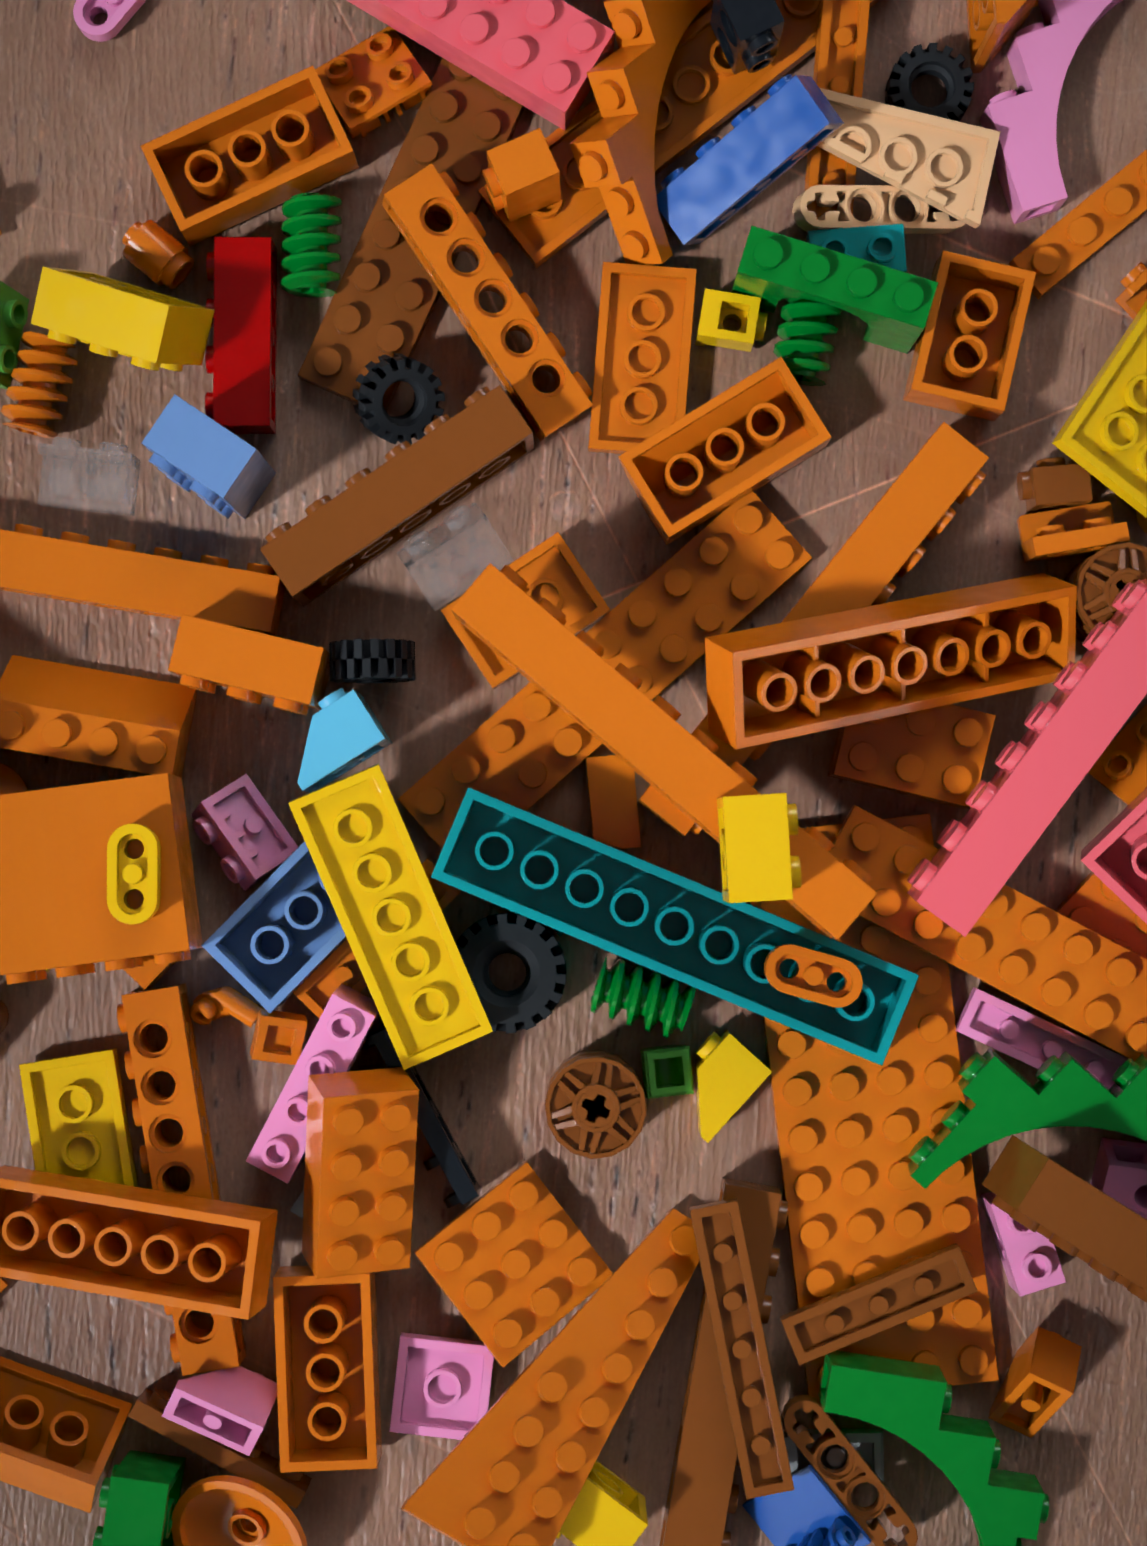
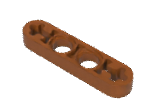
[782,1394,918,1546]

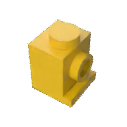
[695,288,767,352]

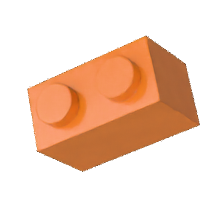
[482,128,561,223]

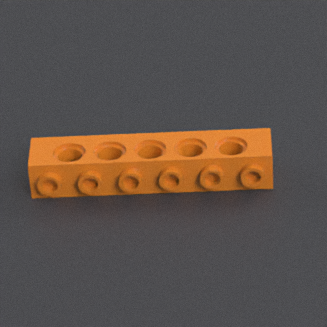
[382,163,593,442]

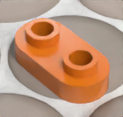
[764,944,863,1008]

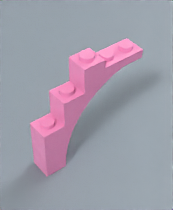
[979,0,1123,224]

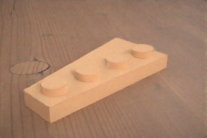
[817,88,1001,229]

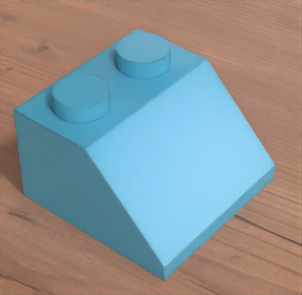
[297,688,392,792]

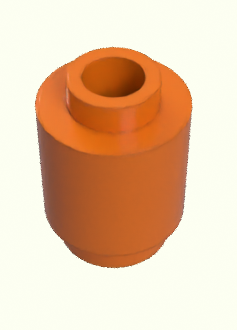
[122,220,194,289]

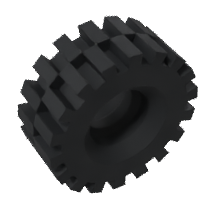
[456,912,567,1034]

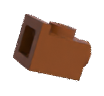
[1017,457,1093,512]

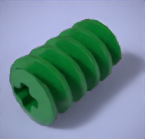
[280,193,342,298]
[773,298,842,386]
[591,955,696,1038]

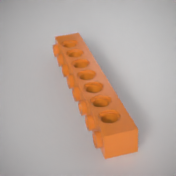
[117,983,246,1376]

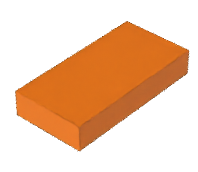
[586,755,641,849]

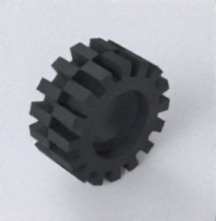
[885,43,974,122]
[352,353,445,444]
[329,638,416,684]

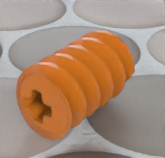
[0,331,79,438]

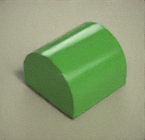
[640,1045,694,1099]

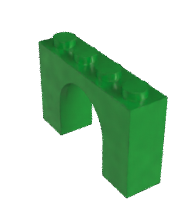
[731,226,938,354]

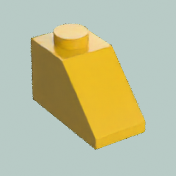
[695,1029,772,1143]

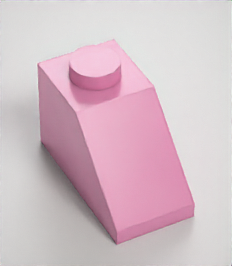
[161,1366,277,1456]

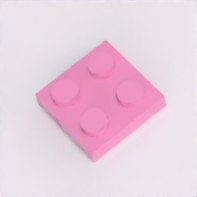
[389,1332,494,1440]

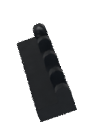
[361,1027,481,1208]

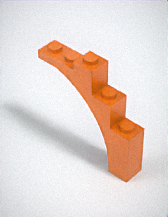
[569,0,711,265]

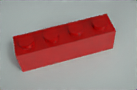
[205,237,277,434]

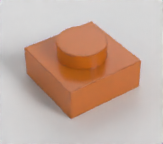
[250,1008,308,1065]

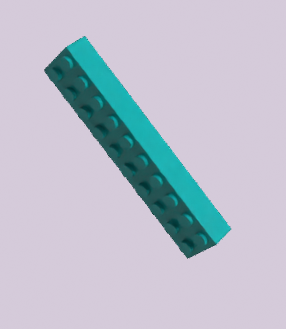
[431,787,919,1066]

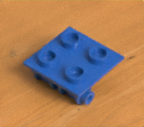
[742,1465,872,1546]

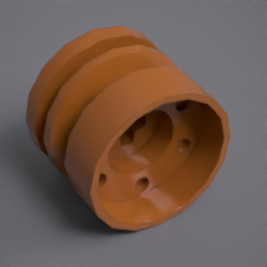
[1063,542,1147,643]
[545,1049,647,1159]

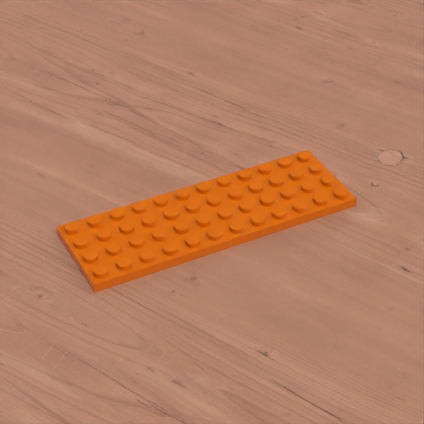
[749,813,999,1401]

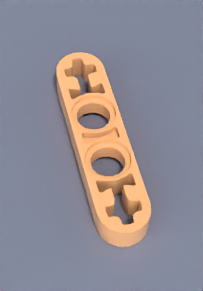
[792,185,965,234]

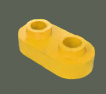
[107,824,161,924]

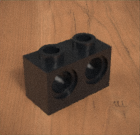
[710,0,785,75]

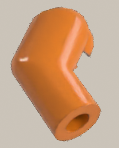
[190,986,264,1028]

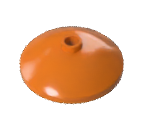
[171,1475,307,1546]

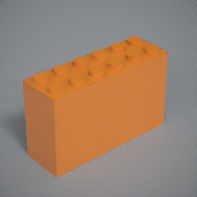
[0,773,203,985]

